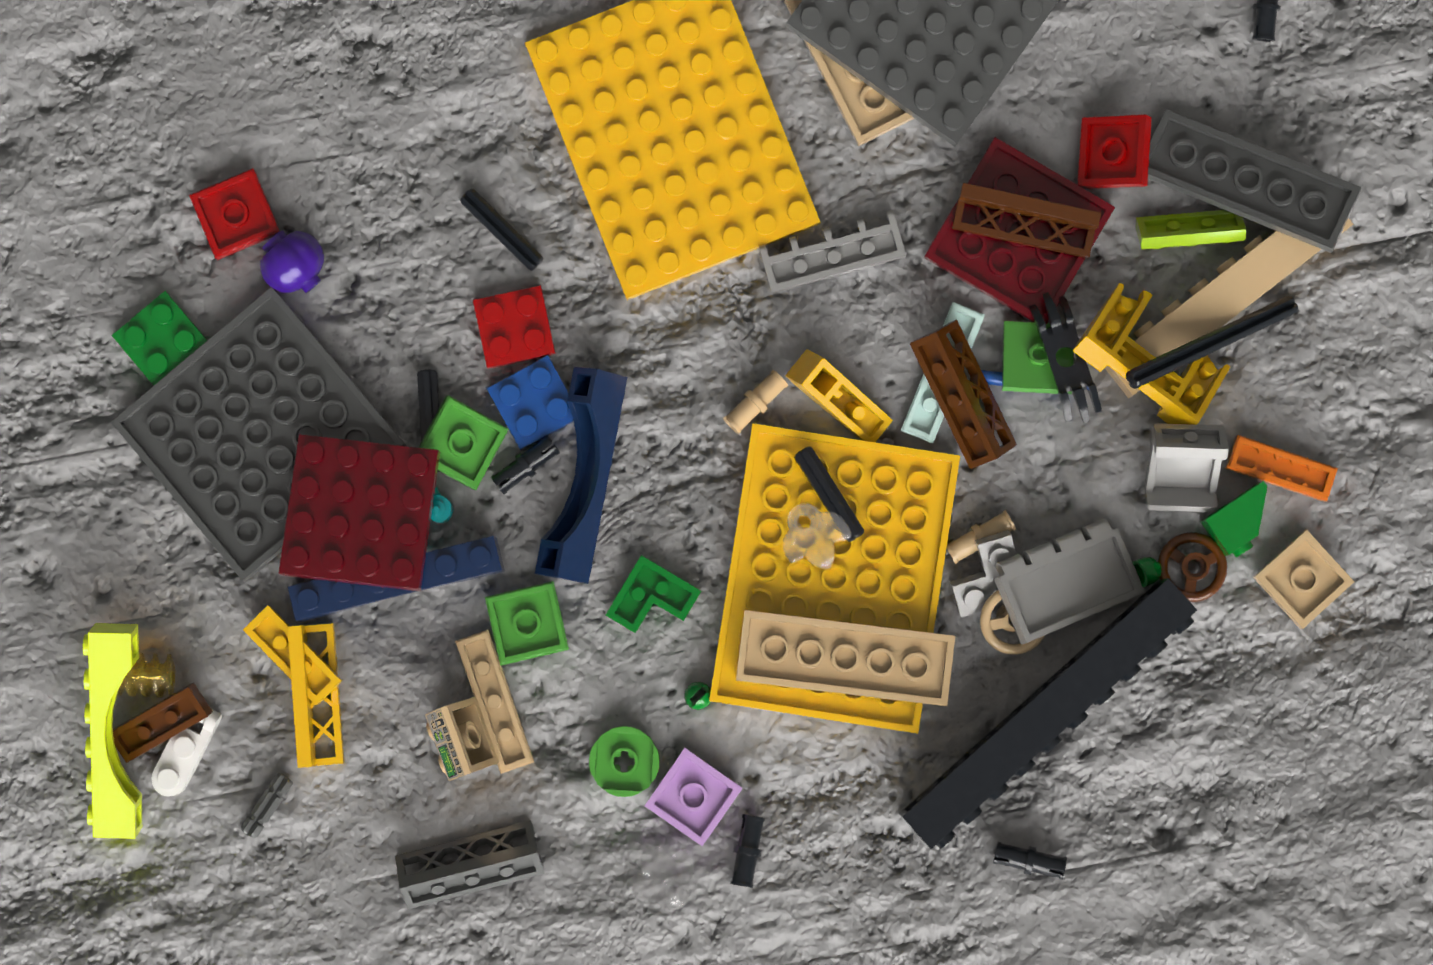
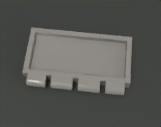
[994,518,1145,645]

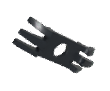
[1029,292,1102,423]

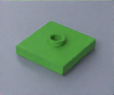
[1002,321,1074,395]
[418,395,509,490]
[485,581,569,666]

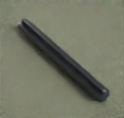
[1126,296,1298,389]

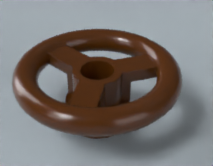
[1158,532,1227,602]

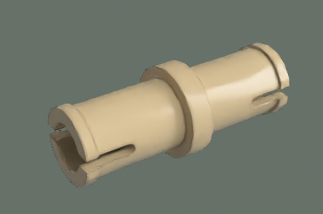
[723,370,788,434]
[946,510,1017,564]

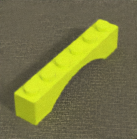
[83,623,143,839]

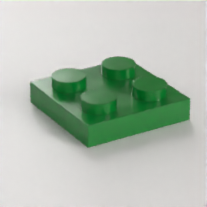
[111,291,208,386]

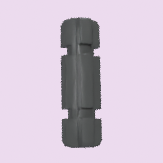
[241,773,293,838]

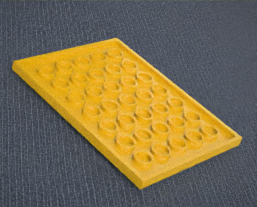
[525,0,821,300]
[709,423,960,734]

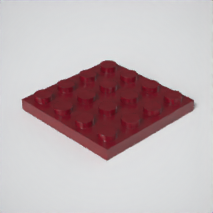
[924,137,1115,325]
[279,434,440,591]

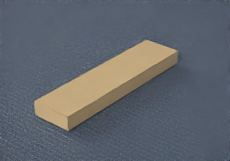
[455,629,535,774]

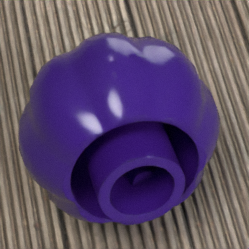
[260,230,324,293]

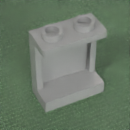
[1144,423,1229,513]

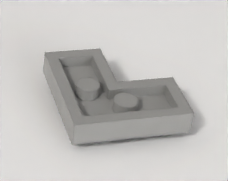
[950,530,1016,618]

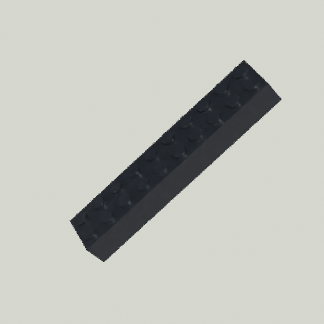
[899,578,1197,849]

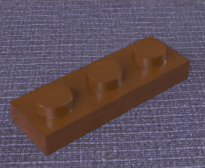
[113,682,213,763]

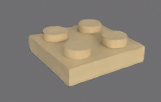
[1253,530,1354,629]

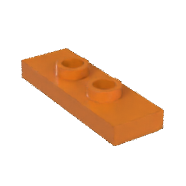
[1225,435,1338,502]

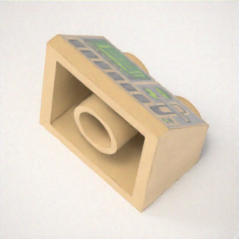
[425,697,499,781]

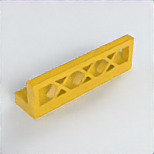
[287,623,345,768]

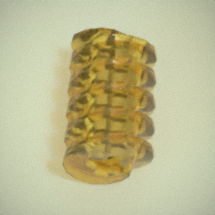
[117,653,176,698]

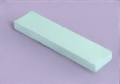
[900,302,985,444]

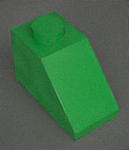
[1200,481,1268,557]

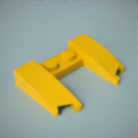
[1073,283,1230,425]

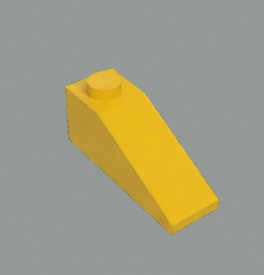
[785,349,893,442]

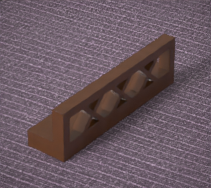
[952,183,1101,259]
[910,320,1017,469]

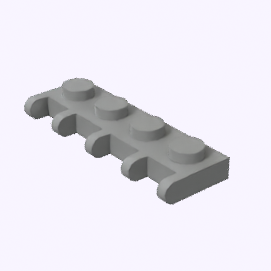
[758,210,906,294]

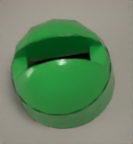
[1132,557,1162,587]
[684,682,711,710]

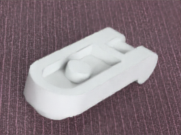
[151,710,222,797]

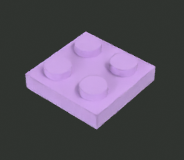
[645,748,742,846]

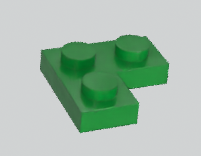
[605,555,702,634]

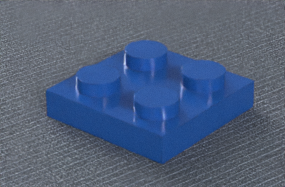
[487,355,574,450]

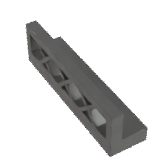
[395,820,545,909]

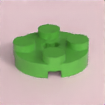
[589,726,660,797]

